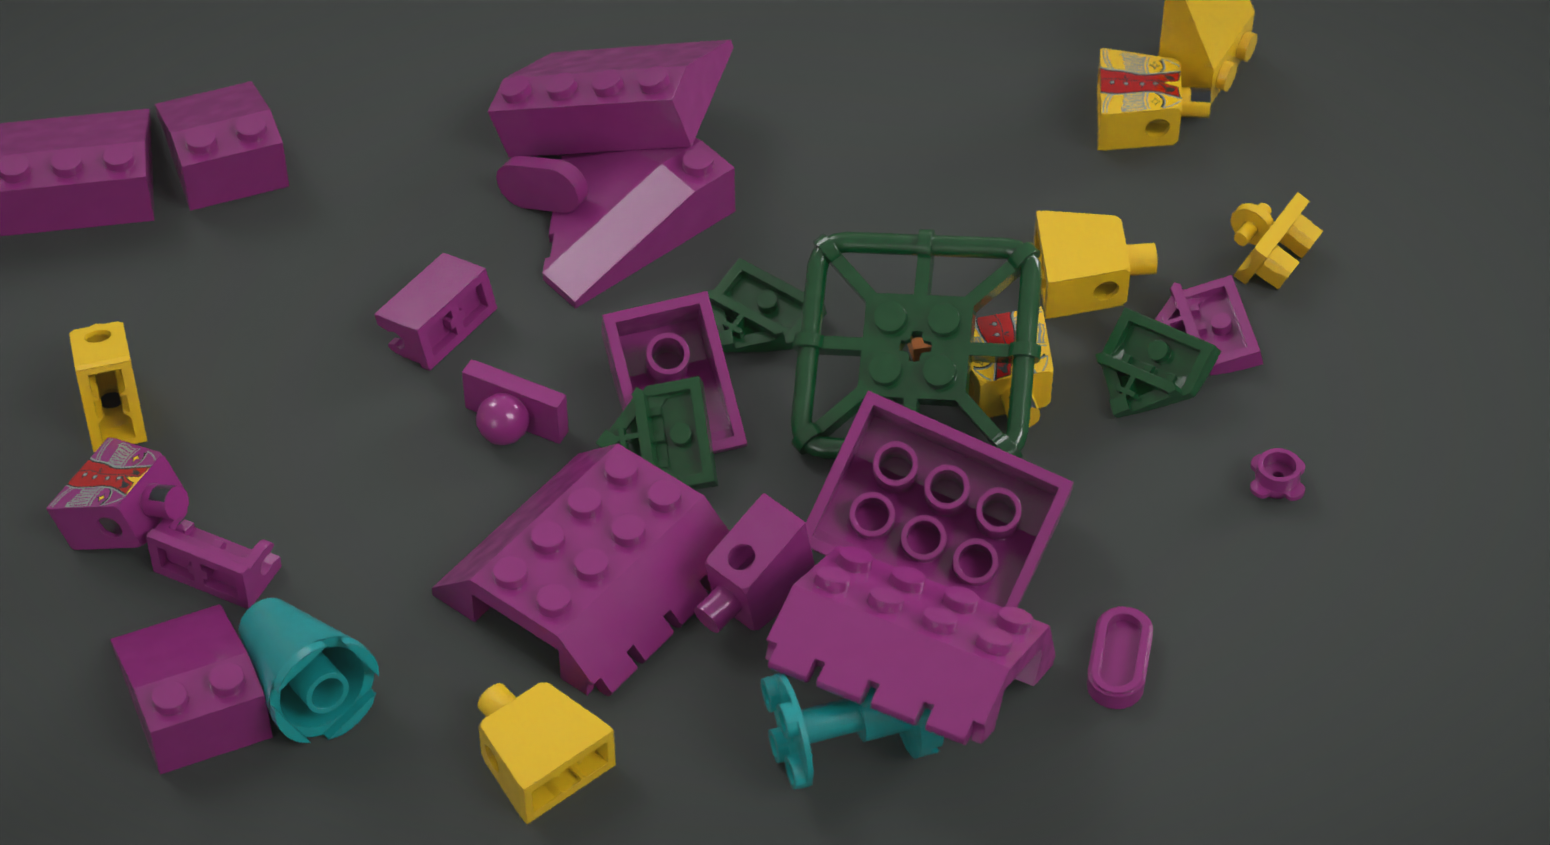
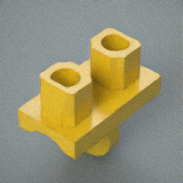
[1230,192,1323,290]

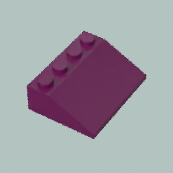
[487,39,734,157]
[0,109,155,236]
[806,390,1074,608]

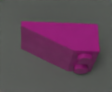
[155,81,289,211]
[601,291,747,454]
[110,604,273,775]

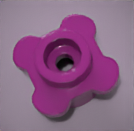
[1250,448,1305,501]

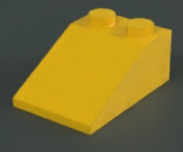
[1159,0,1257,104]

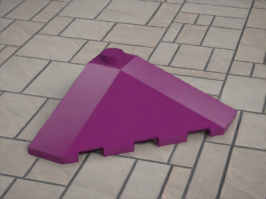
[542,138,735,309]

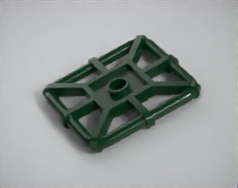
[791,229,1042,459]

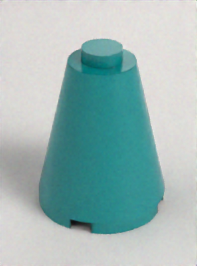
[239,598,379,743]

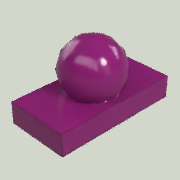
[462,359,569,445]

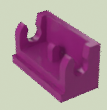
[374,252,497,371]
[146,510,282,609]

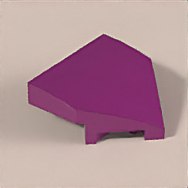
[1155,275,1263,375]

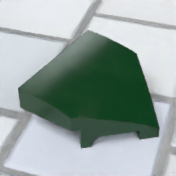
[708,258,827,352]
[1095,307,1222,418]
[596,376,718,490]

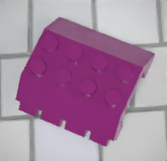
[432,443,729,696]
[765,545,1056,745]

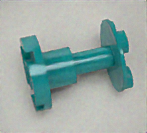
[761,672,944,790]

